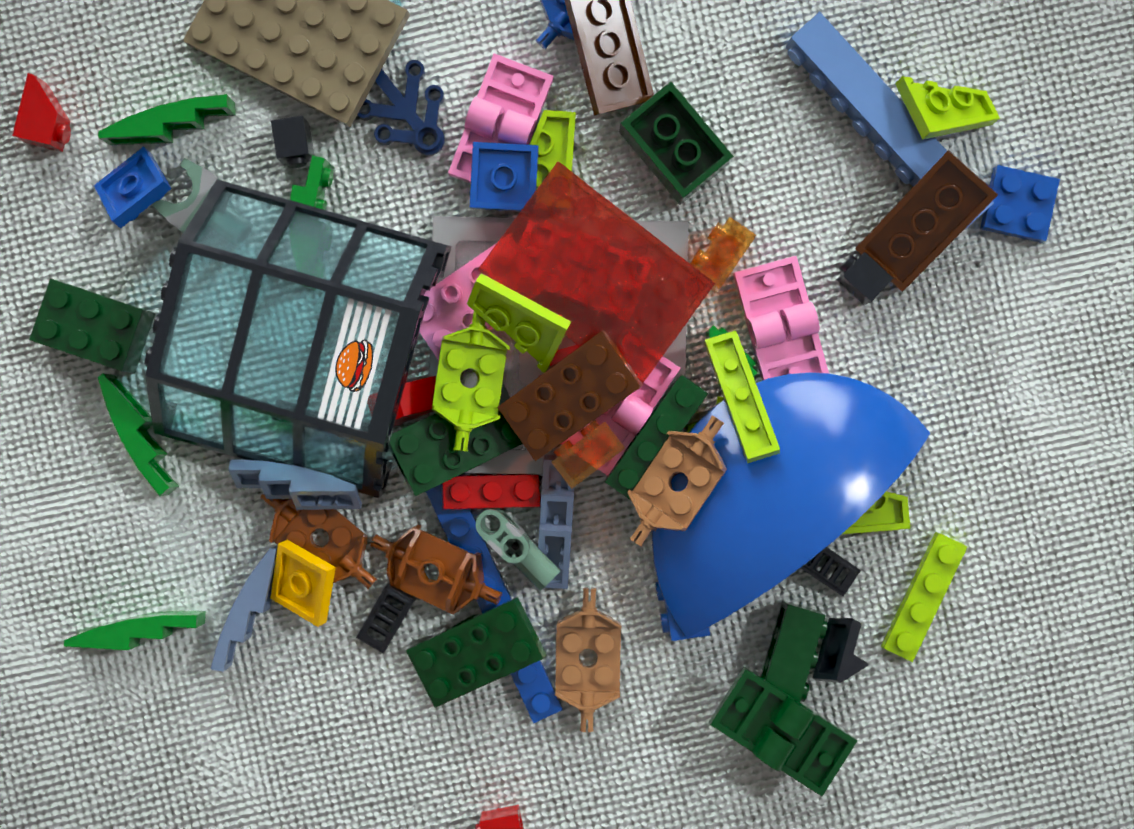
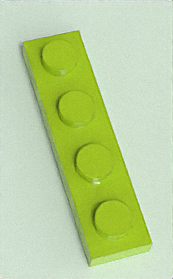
[705,330,780,463]
[881,532,968,662]

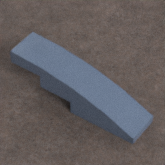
[538,455,576,589]
[228,459,362,510]
[211,545,278,672]

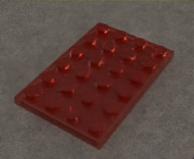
[477,161,715,390]

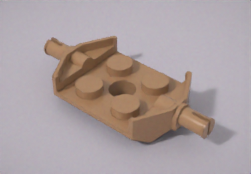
[627,415,727,547]
[555,587,622,732]

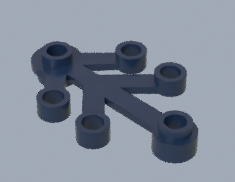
[357,60,445,156]

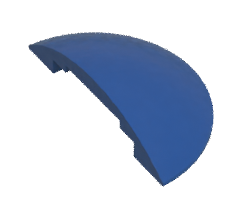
[652,372,930,638]

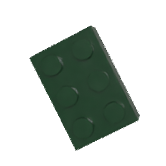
[619,81,734,205]
[29,278,156,373]

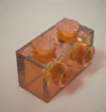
[689,217,757,293]
[551,420,625,489]

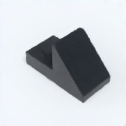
[812,618,869,683]

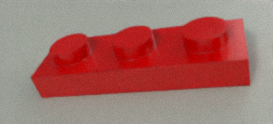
[442,475,540,510]

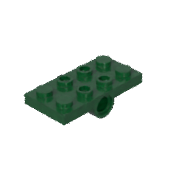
[389,382,523,497]
[406,597,547,708]
[709,667,857,797]

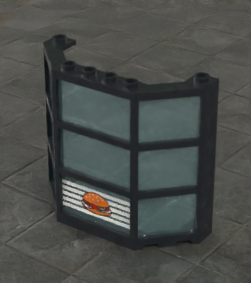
[144,179,452,498]

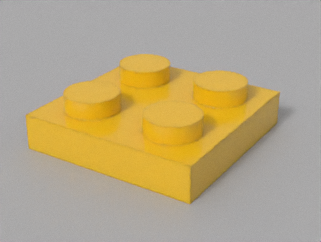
[270,540,336,627]

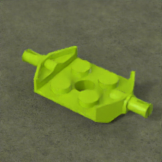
[432,311,510,452]

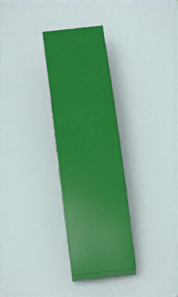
[98,94,236,145]
[98,373,179,496]
[64,611,206,650]

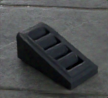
[801,547,861,597]
[356,582,417,654]

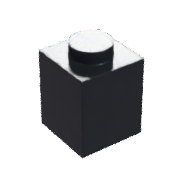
[270,115,314,168]
[836,252,893,305]

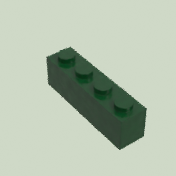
[604,374,708,500]
[760,600,827,702]

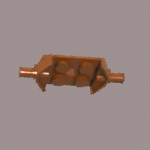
[260,494,377,589]
[370,525,502,615]

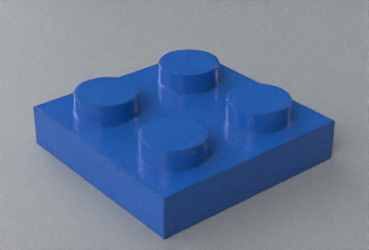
[470,142,539,212]
[94,146,172,229]
[980,165,1060,243]

